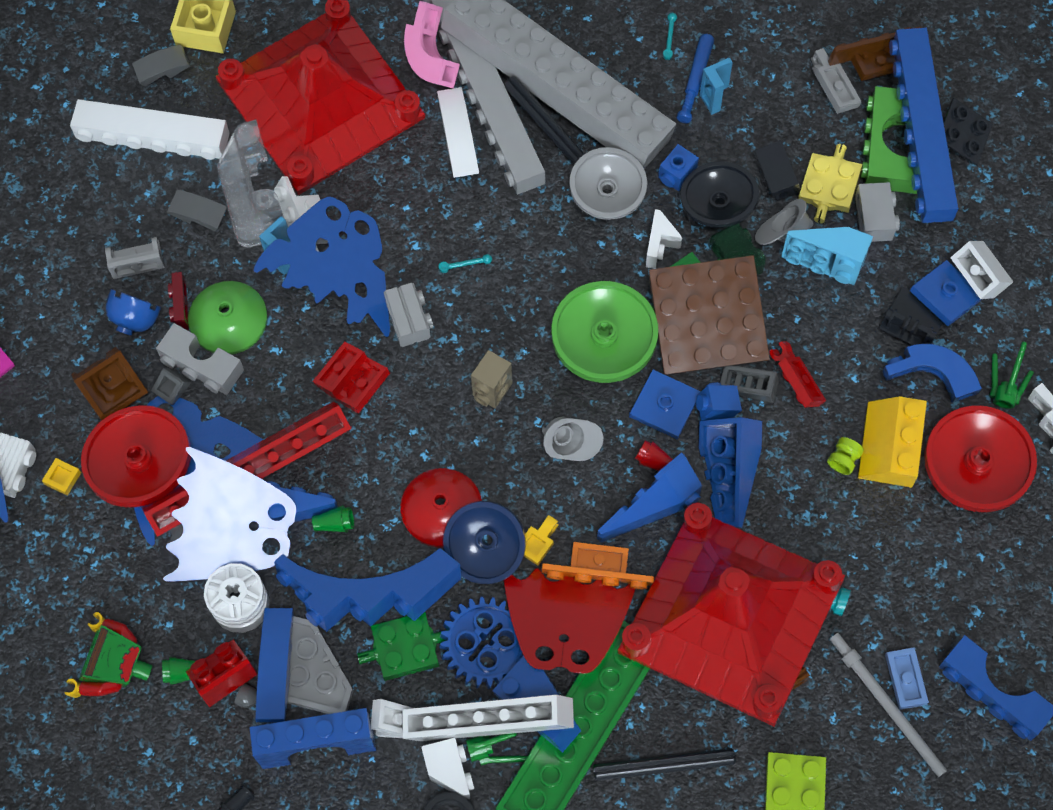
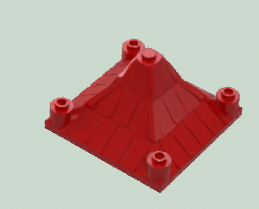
[215,0,425,195]
[618,503,845,727]

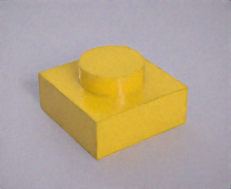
[42,458,81,496]

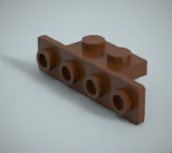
[828,26,922,81]

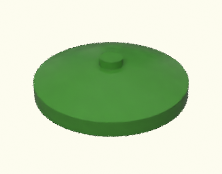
[552,281,658,383]

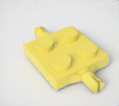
[799,144,862,223]

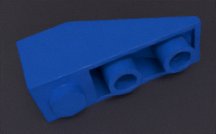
[253,481,338,522]

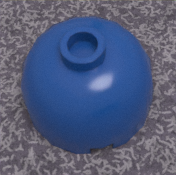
[106,289,161,335]

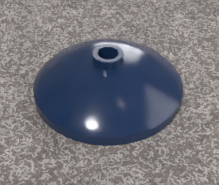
[443,501,526,584]

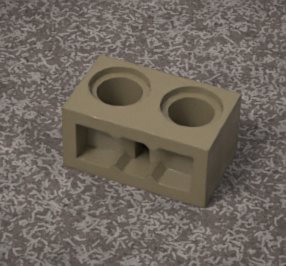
[471,350,512,409]

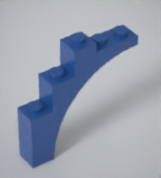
[274,548,461,632]

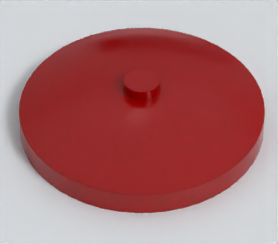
[81,405,191,507]
[924,406,1037,512]

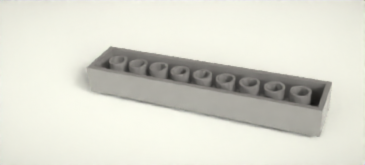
[441,0,676,169]

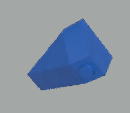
[597,452,702,543]

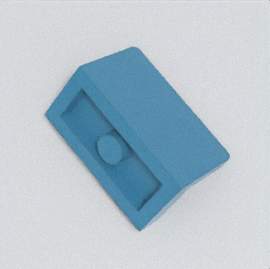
[700,58,733,115]
[259,216,290,275]

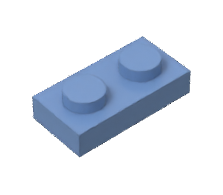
[885,647,929,710]

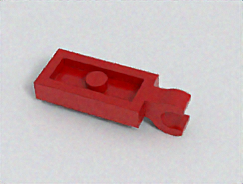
[769,341,826,408]

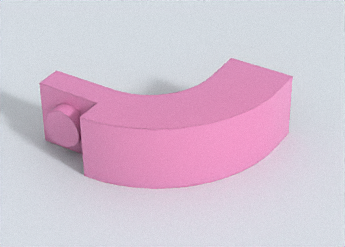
[404,1,460,89]

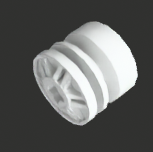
[204,563,270,633]

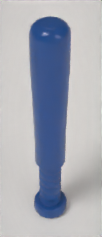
[677,34,714,123]

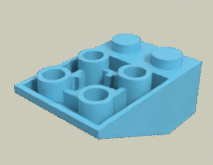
[781,227,873,285]

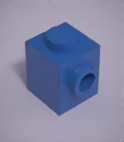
[658,144,699,191]
[696,382,742,421]

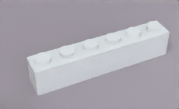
[70,99,230,160]
[403,695,574,741]

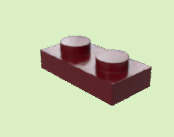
[168,272,189,330]

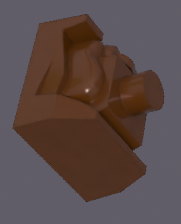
[71,347,148,421]

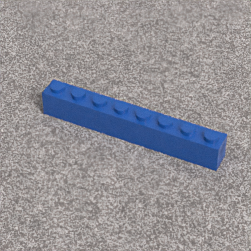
[889,28,958,223]

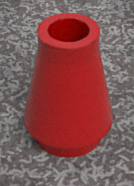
[635,440,673,471]

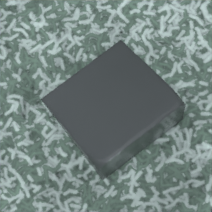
[151,368,192,405]

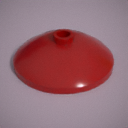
[400,468,482,548]

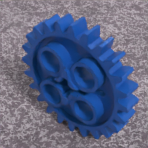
[439,597,523,689]

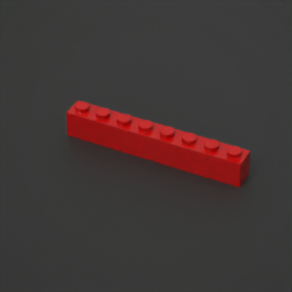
[141,401,351,537]

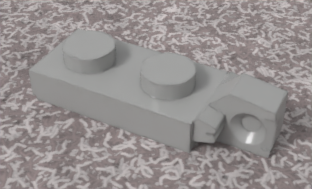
[811,48,861,114]

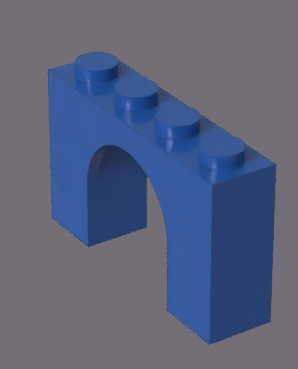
[250,708,376,769]

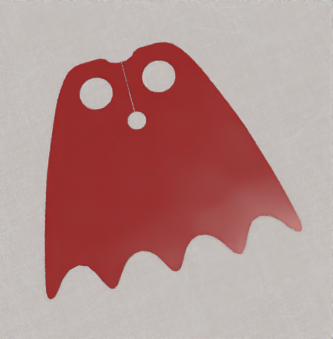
[504,568,635,674]

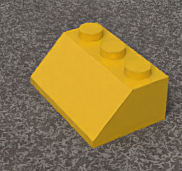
[858,396,927,488]

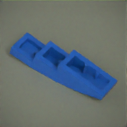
[255,608,294,722]

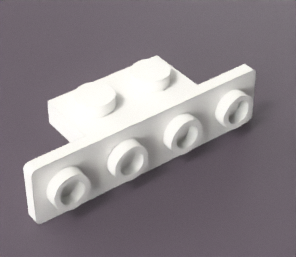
[274,176,328,251]

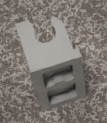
[105,237,164,279]

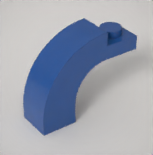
[882,344,982,403]

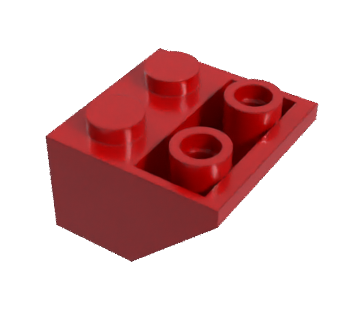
[186,639,258,708]

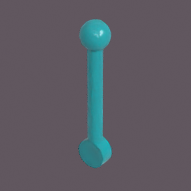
[663,13,677,60]
[439,254,492,273]

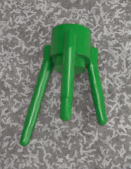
[990,341,1034,409]
[466,733,528,765]

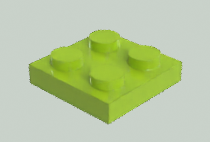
[765,752,826,810]

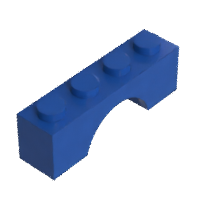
[939,635,1053,741]

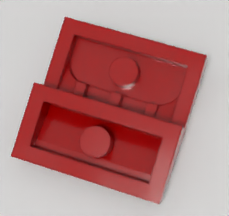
[312,341,390,414]

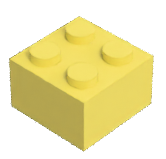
[170,0,236,54]

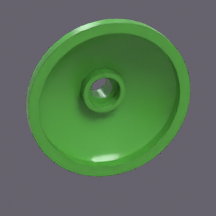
[188,281,267,354]

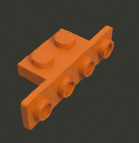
[542,542,654,590]

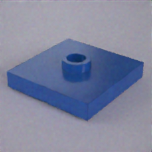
[910,260,982,326]
[629,370,701,440]

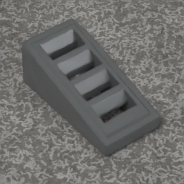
[720,365,779,403]

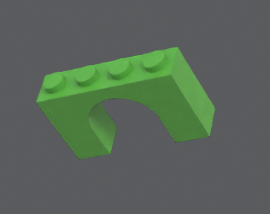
[861,86,917,194]

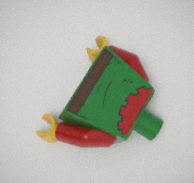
[64,612,152,698]

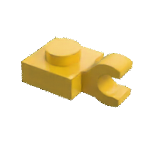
[524,515,558,566]

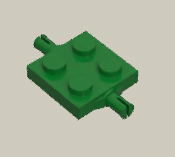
[357,612,448,681]

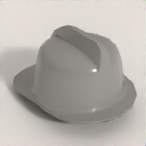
[755,199,813,245]
[542,417,603,461]

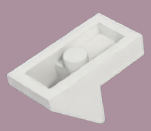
[646,210,682,269]
[371,699,413,738]

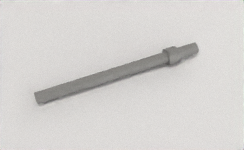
[829,633,947,777]

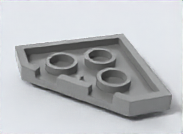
[287,616,353,714]

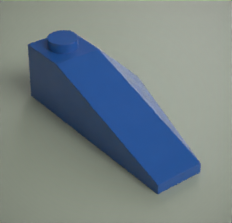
[699,417,762,528]

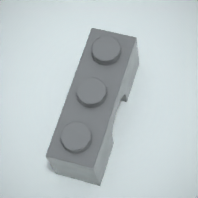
[156,323,244,395]

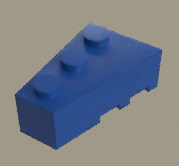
[493,655,581,753]

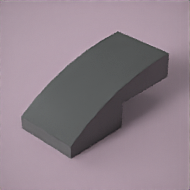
[132,44,190,87]
[166,190,227,232]

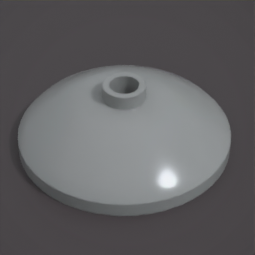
[569,147,647,220]

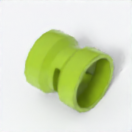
[827,437,864,475]

